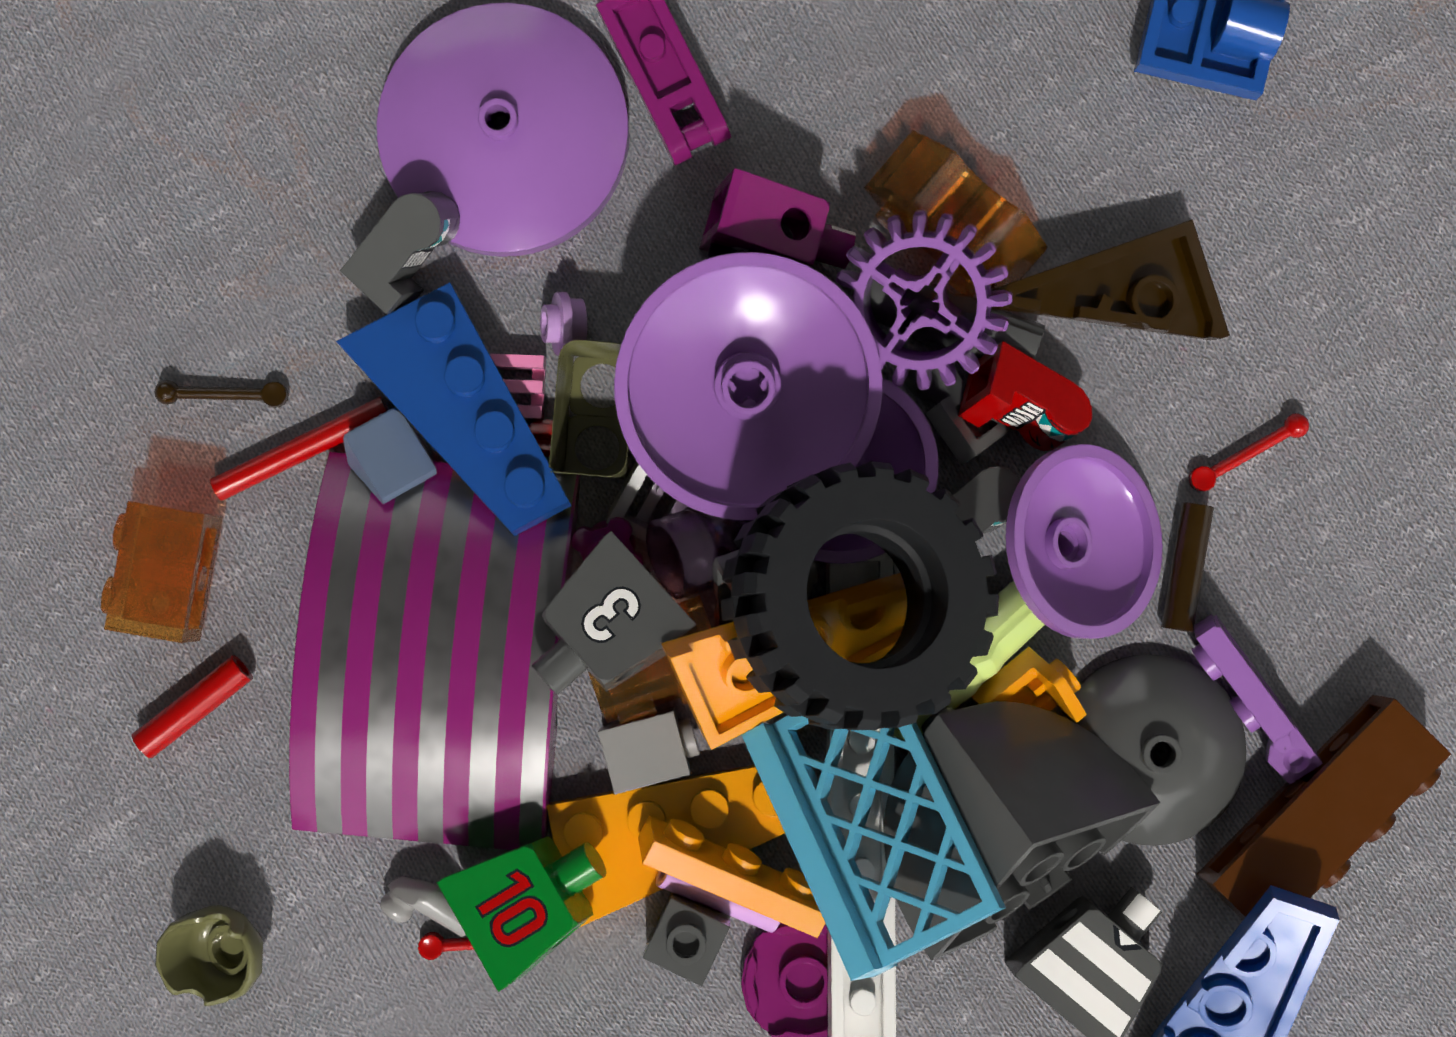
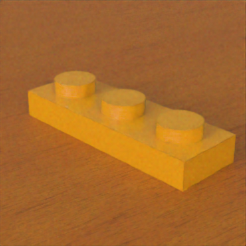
[638,815,825,938]

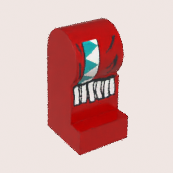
[958,341,1092,451]

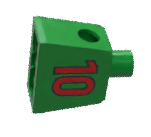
[436,836,606,992]

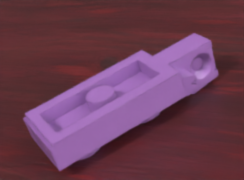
[1191,614,1323,784]

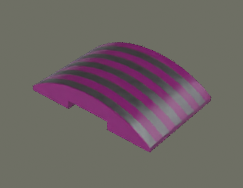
[289,452,581,850]

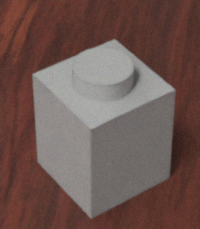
[598,706,700,795]

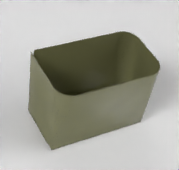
[549,340,629,479]

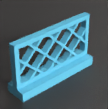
[741,715,1006,981]

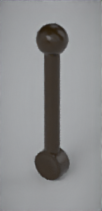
[154,380,289,408]

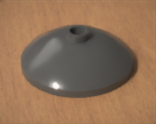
[1060,654,1246,846]

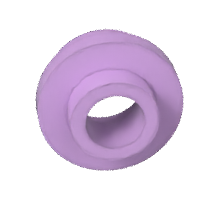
[540,292,587,356]

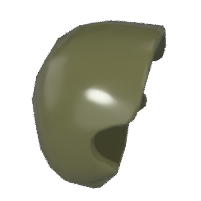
[155,905,264,1006]

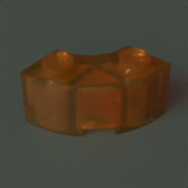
[864,130,1048,297]

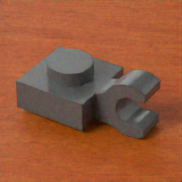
[905,348,1012,465]

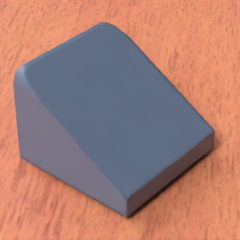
[343,408,437,504]

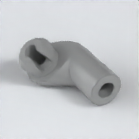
[380,876,466,937]

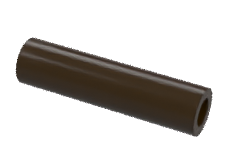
[1161,502,1214,633]

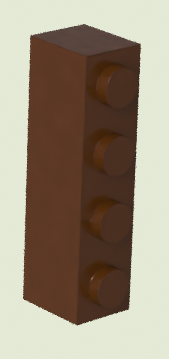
[1197,695,1451,920]

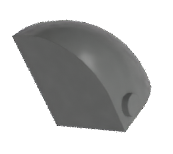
[884,701,1161,961]

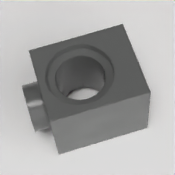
[643,892,731,987]

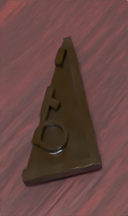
[992,219,1230,341]

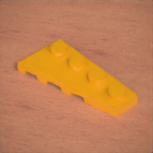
[661,573,907,750]
[547,765,785,928]

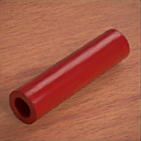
[131,655,253,758]

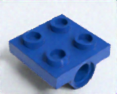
[1134,0,1290,101]

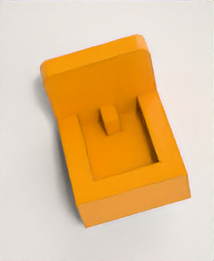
[971,646,1087,723]

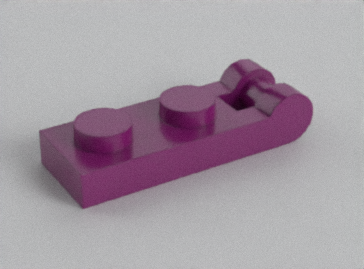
[596,0,732,166]

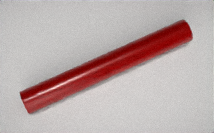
[210,396,389,501]

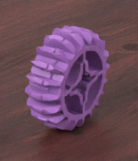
[836,210,1013,390]

